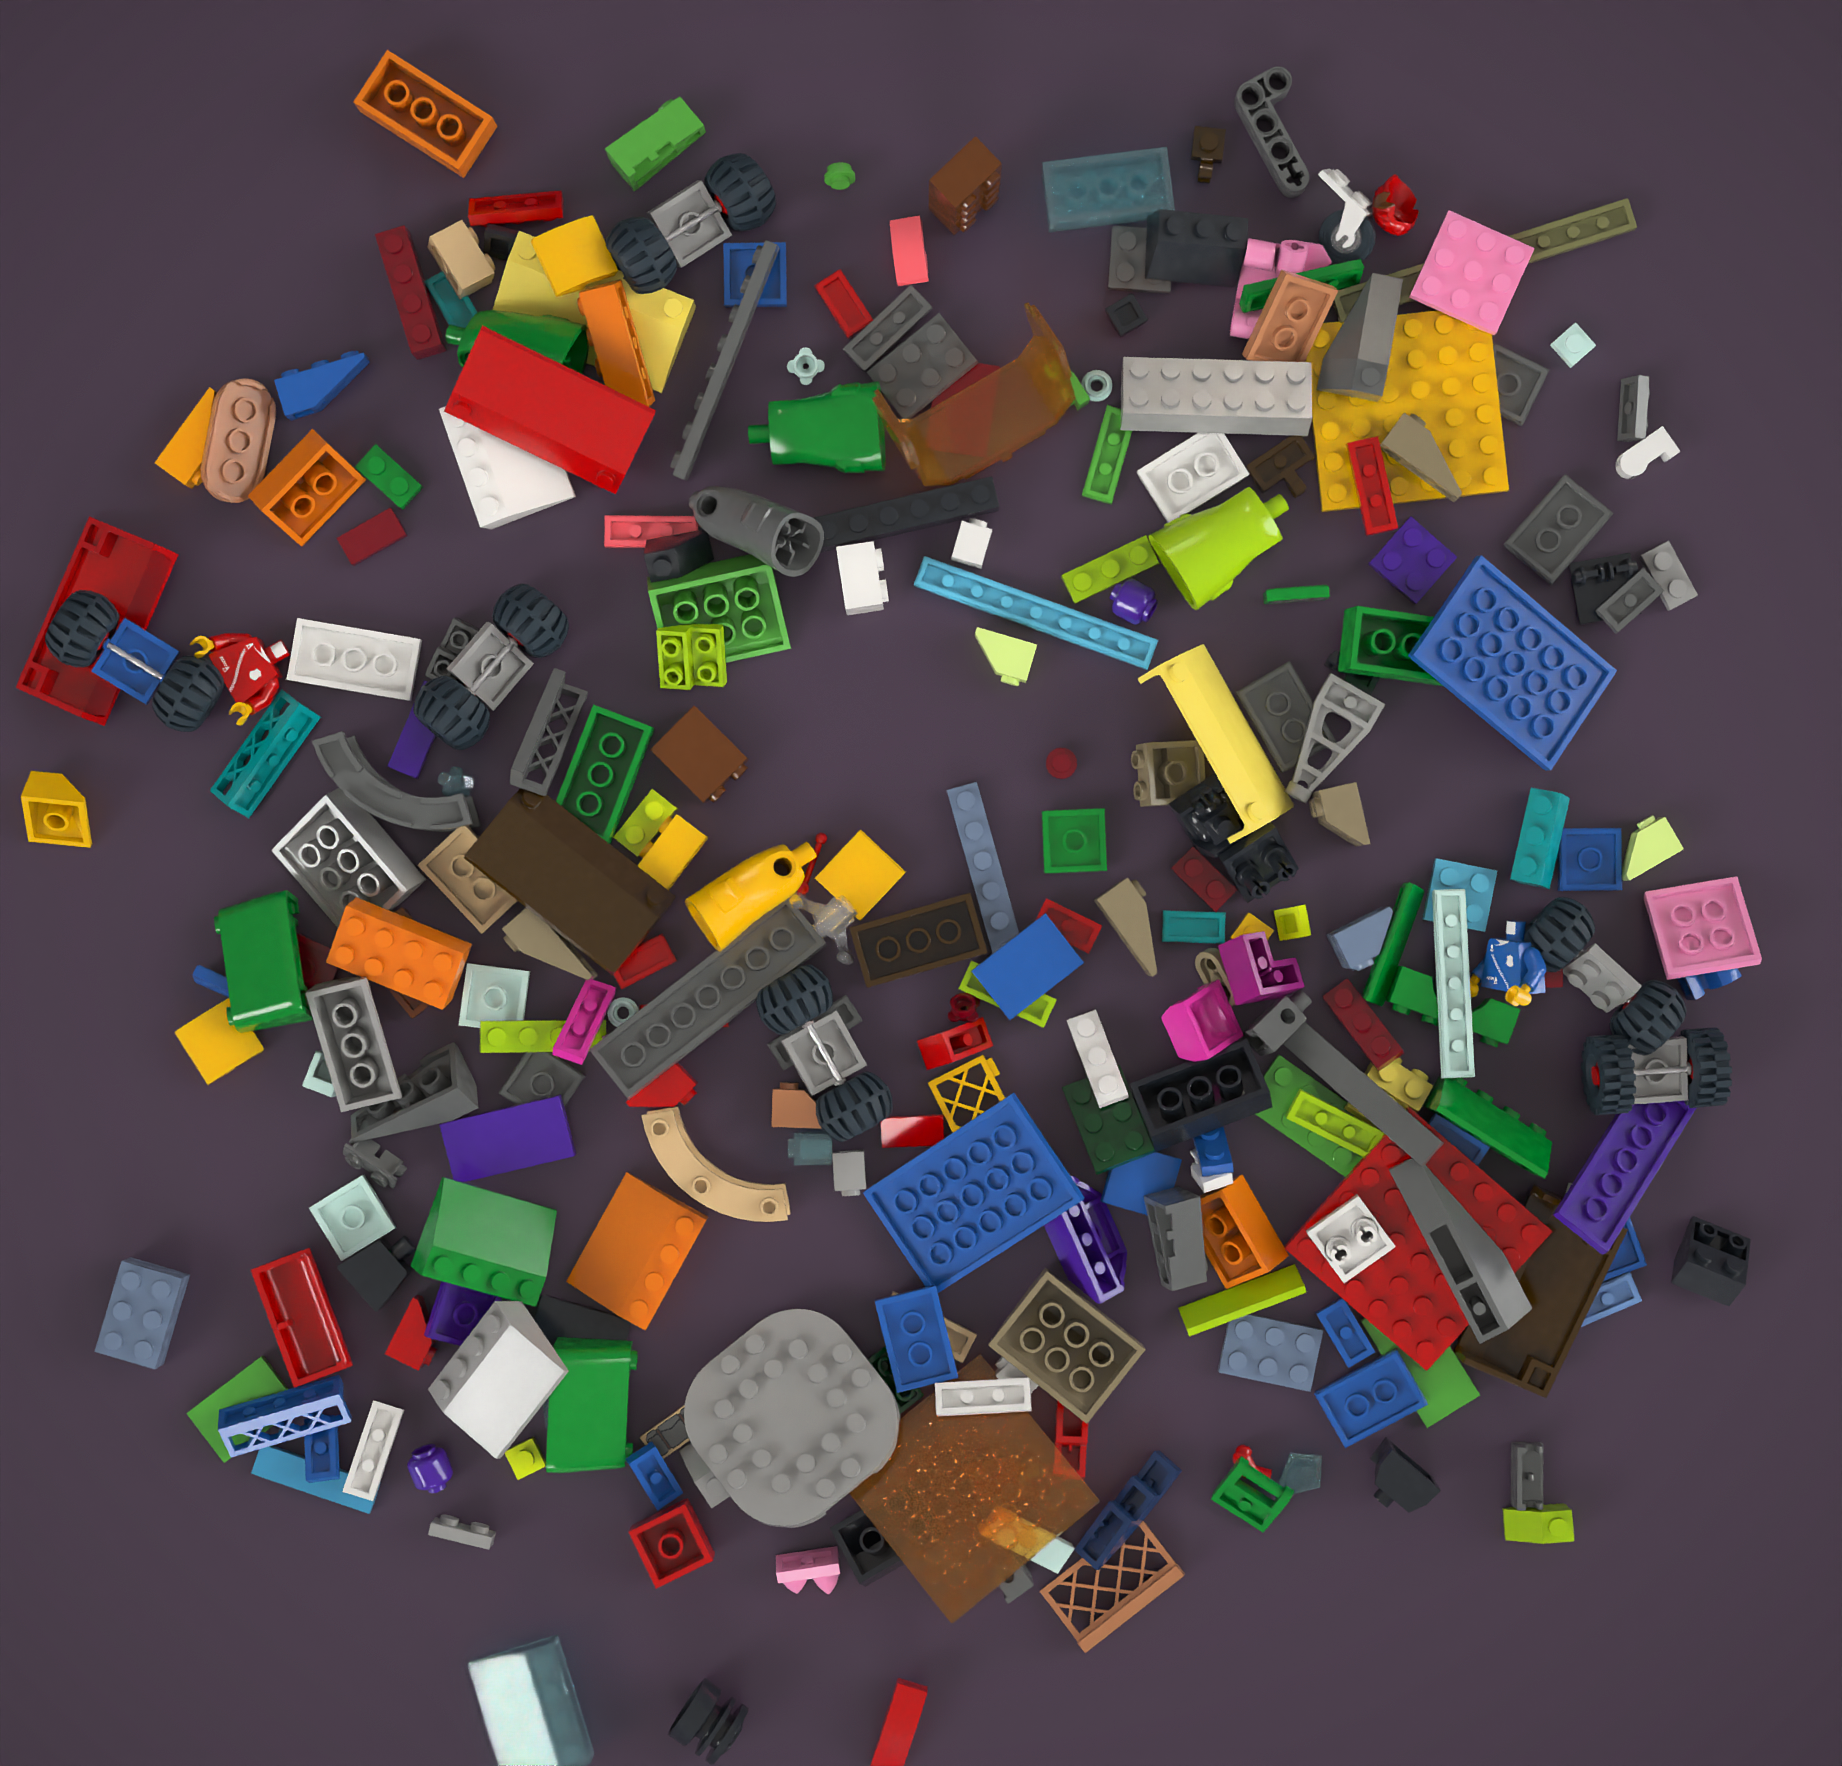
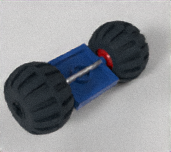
[45,590,225,732]

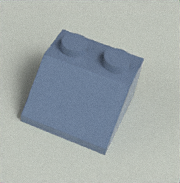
[1326,906,1393,971]

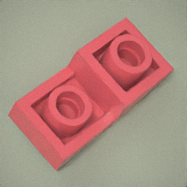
[890,215,929,286]

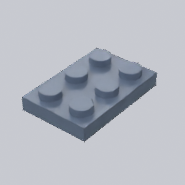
[1218,1314,1323,1392]

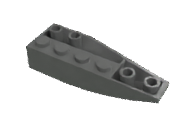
[1389,1157,1532,1344]

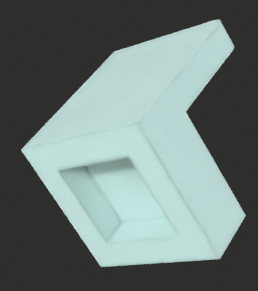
[302,1050,336,1097]

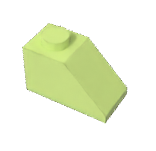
[975,627,1037,686]
[1622,815,1684,881]

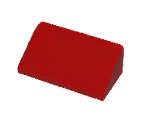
[881,1114,944,1148]

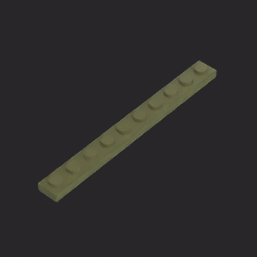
[1333,198,1638,323]

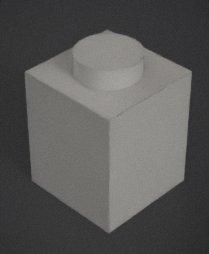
[832,1149,866,1196]

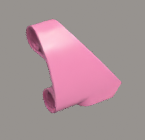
[1230,238,1332,339]

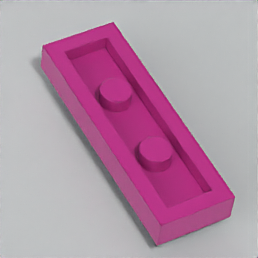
[552,979,616,1065]

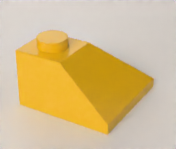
[21,771,92,848]

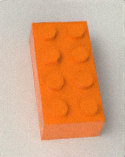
[354,50,498,178]
[326,897,472,1010]

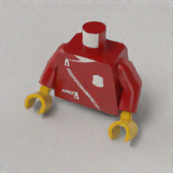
[190,633,291,726]

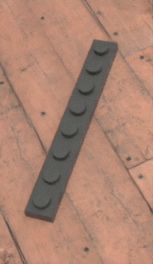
[671,240,780,481]

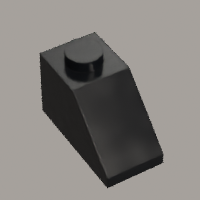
[644,530,714,583]

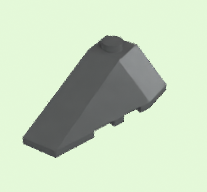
[1316,273,1403,402]
[351,1042,478,1143]

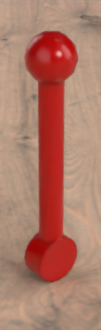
[797,832,827,894]

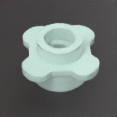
[787,347,825,385]

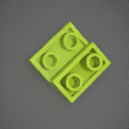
[656,624,727,690]

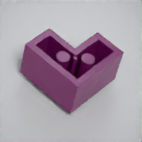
[1218,931,1305,1006]

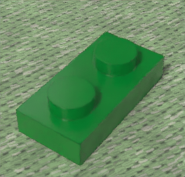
[355,444,423,510]

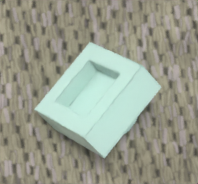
[1550,322,1596,368]

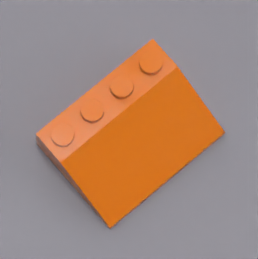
[566,1172,708,1330]

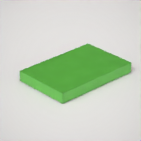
[186,1355,289,1463]

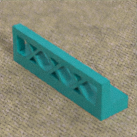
[210,689,321,819]

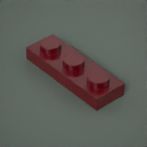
[1322,978,1404,1072]

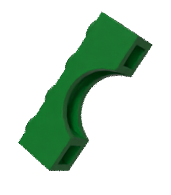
[1386,966,1521,1048]

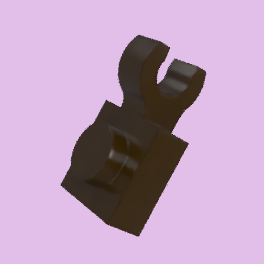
[1190,126,1226,184]

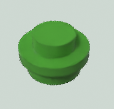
[824,162,855,190]

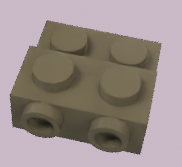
[1131,740,1205,807]

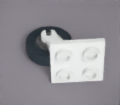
[1318,169,1376,264]

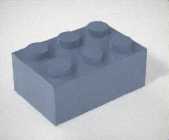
[94,1257,190,1369]

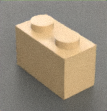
[427,220,495,299]

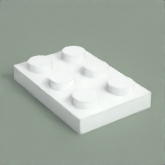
[1136,433,1249,523]

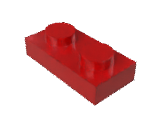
[1035,898,1102,954]

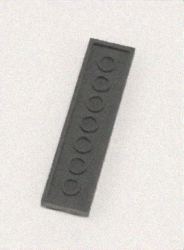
[589,898,827,1100]

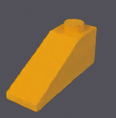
[155,387,217,489]

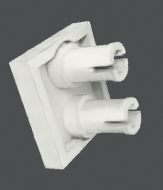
[1306,1194,1396,1283]

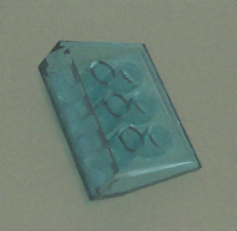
[468,1635,594,1766]

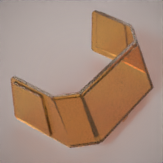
[872,302,1076,486]

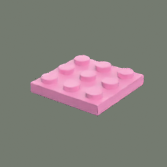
[1409,210,1535,335]
[1643,876,1762,980]

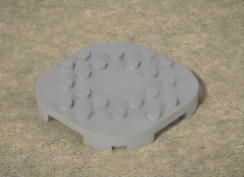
[684,1309,900,1528]

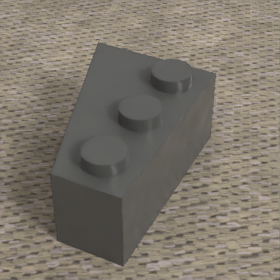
[1143,1186,1208,1291]

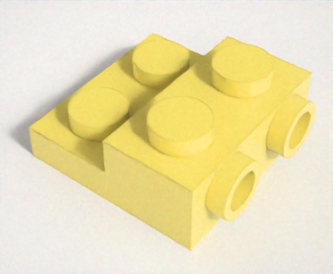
[1344,1058,1433,1128]

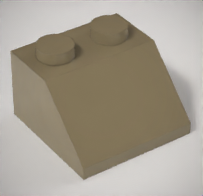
[1308,782,1370,847]

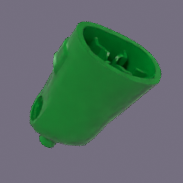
[445,310,589,374]
[748,381,886,474]

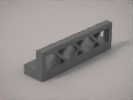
[510,668,588,796]

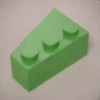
[605,96,706,192]

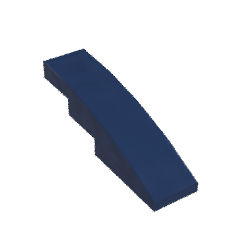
[1074,1450,1182,1570]

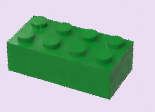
[1338,606,1443,686]
[556,704,655,845]

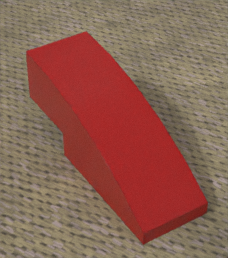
[1052,1401,1088,1481]
[870,1678,928,1766]

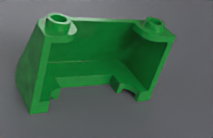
[214,890,313,1033]
[546,1337,638,1473]

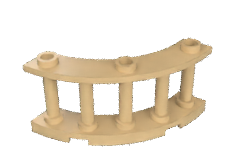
[641,1106,791,1222]

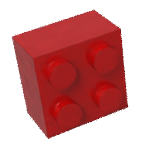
[628,1498,715,1589]

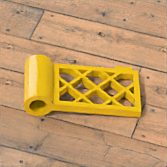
[928,1055,1005,1132]

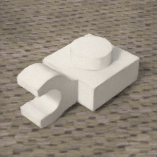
[1190,1149,1233,1193]

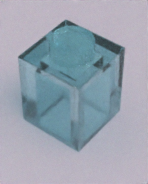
[788,1132,833,1165]

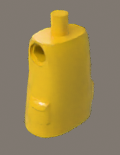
[685,841,817,952]

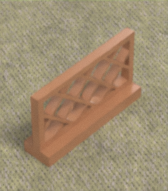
[1040,1521,1185,1653]

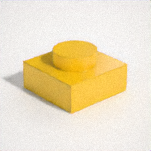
[1230,912,1274,940]

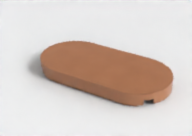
[201,379,276,503]

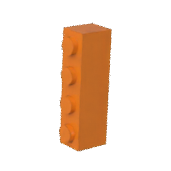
[577,279,656,407]

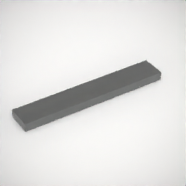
[1283,1022,1444,1167]

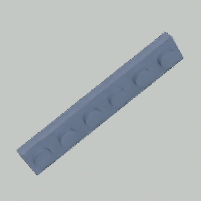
[947,782,1019,954]

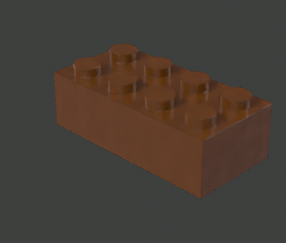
[928,136,1002,235]

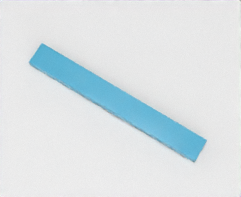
[914,556,1158,670]

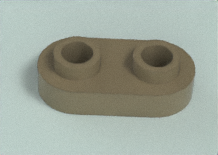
[1195,948,1236,1007]

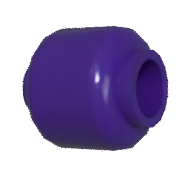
[1110,578,1158,625]
[407,1444,453,1493]

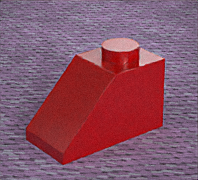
[917,1017,993,1070]
[625,1062,698,1107]
[385,1294,438,1371]

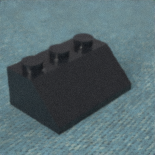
[1145,209,1248,287]
[830,1481,947,1587]

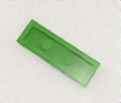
[1082,405,1132,504]

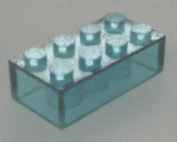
[1041,147,1175,232]

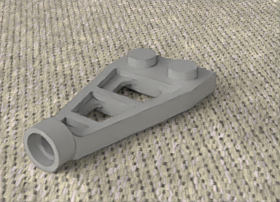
[1284,673,1385,804]

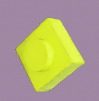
[1274,905,1311,941]
[505,1436,546,1480]

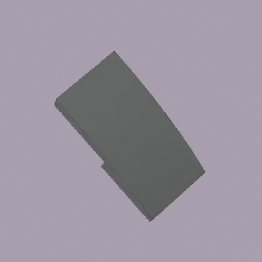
[425,617,480,682]

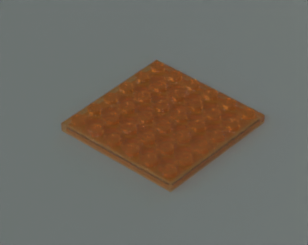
[849,1354,1100,1624]

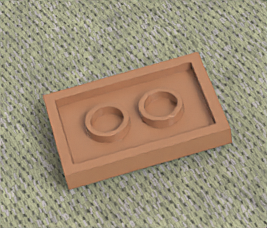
[1242,269,1338,362]

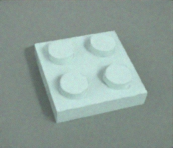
[459,963,530,1028]
[309,1174,397,1261]

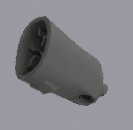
[689,486,824,577]

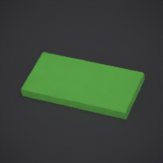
[1360,1318,1480,1428]

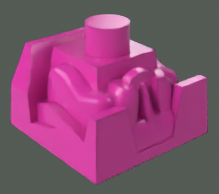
[1161,979,1244,1062]

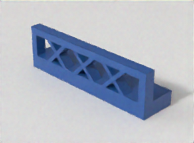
[218,1375,352,1457]

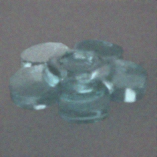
[438,767,474,798]

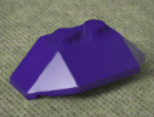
[1044,1176,1127,1304]

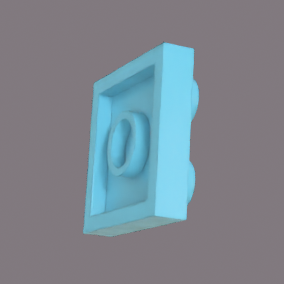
[1422,858,1497,932]

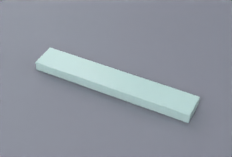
[1432,889,1475,1078]

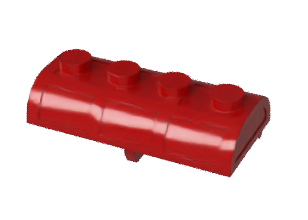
[251,1247,353,1388]

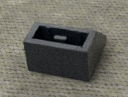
[1671,1216,1751,1306]

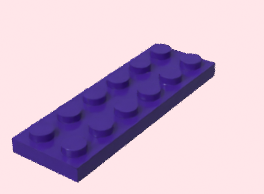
[1553,1101,1696,1254]

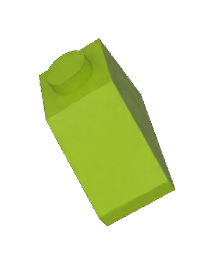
[1502,1503,1574,1544]

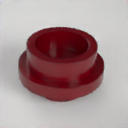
[1046,748,1077,779]

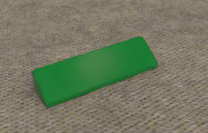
[1361,882,1425,1006]

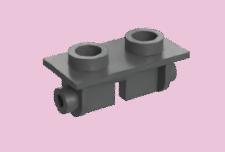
[342,1138,407,1189]

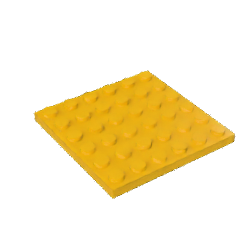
[1305,310,1509,512]

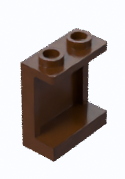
[650,706,749,803]

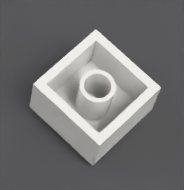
[836,541,889,615]

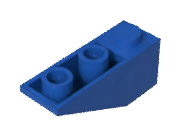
[274,351,370,421]

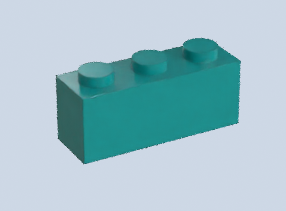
[1510,788,1570,889]

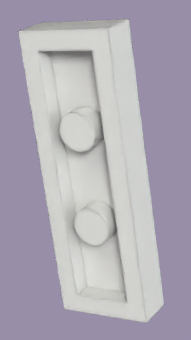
[1067,1010,1129,1108]
[935,1378,1032,1416]
[342,1400,404,1501]

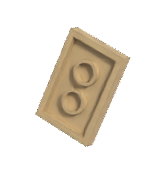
[418,825,517,934]

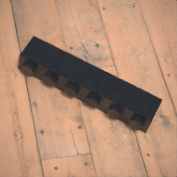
[814,476,999,553]

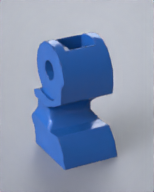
[1677,968,1742,1000]

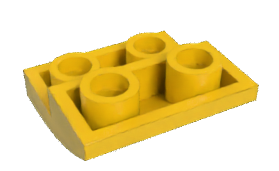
[531,215,618,297]
[815,829,906,921]
[174,998,264,1085]

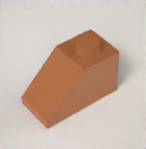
[771,1082,822,1129]

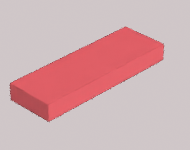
[604,515,699,548]

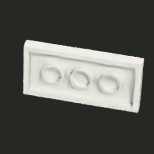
[287,618,422,701]

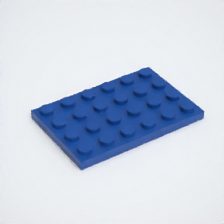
[1408,555,1617,771]
[863,1093,1085,1293]

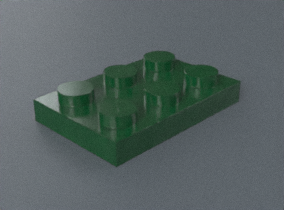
[1062,1065,1155,1175]

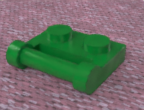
[1211,1456,1294,1533]

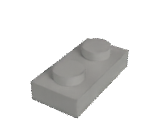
[1639,541,1698,611]
[428,1515,496,1550]

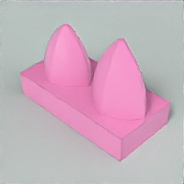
[776,1546,840,1594]

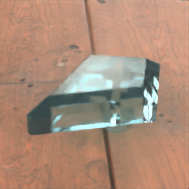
[1273,1453,1322,1499]

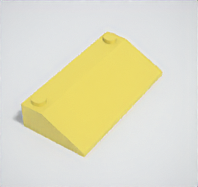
[493,231,696,393]
[1138,644,1294,844]

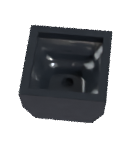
[1169,773,1252,858]
[1370,1437,1441,1513]

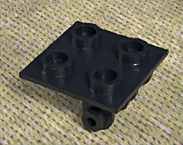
[1569,553,1642,625]

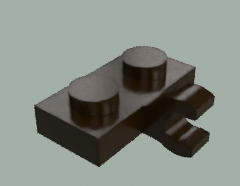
[1245,435,1315,498]

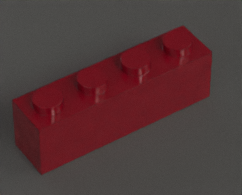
[375,225,447,360]

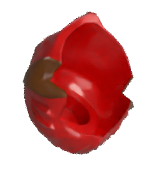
[1371,174,1420,236]

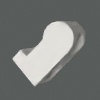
[1616,426,1680,479]

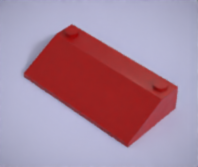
[444,325,656,494]
[15,516,179,726]

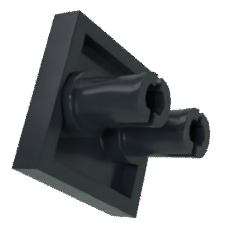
[1218,822,1299,903]

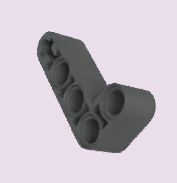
[1234,66,1310,198]

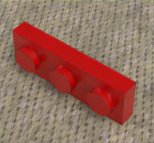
[468,190,564,227]
[1346,436,1398,536]

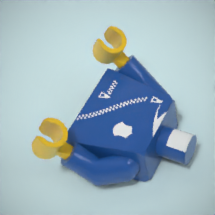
[1470,920,1547,1006]

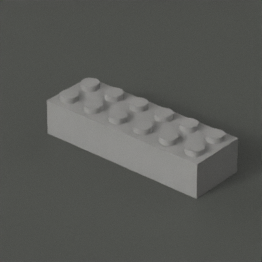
[1121,357,1312,436]

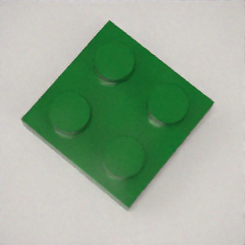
[1042,808,1107,874]

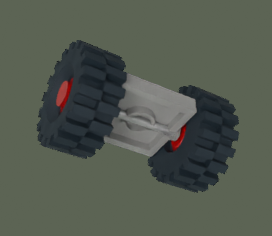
[1581,1027,1732,1115]

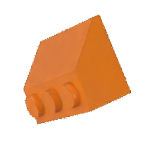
[248,428,366,547]
[1200,1174,1289,1289]

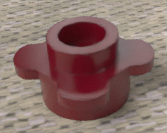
[948,993,980,1023]

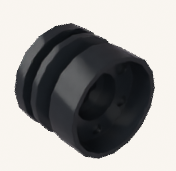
[667,1678,749,1765]

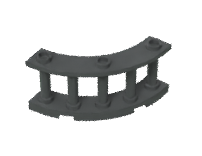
[312,731,482,832]

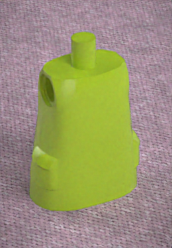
[1148,487,1289,610]

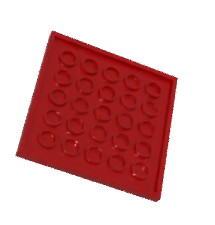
[1284,1106,1553,1371]

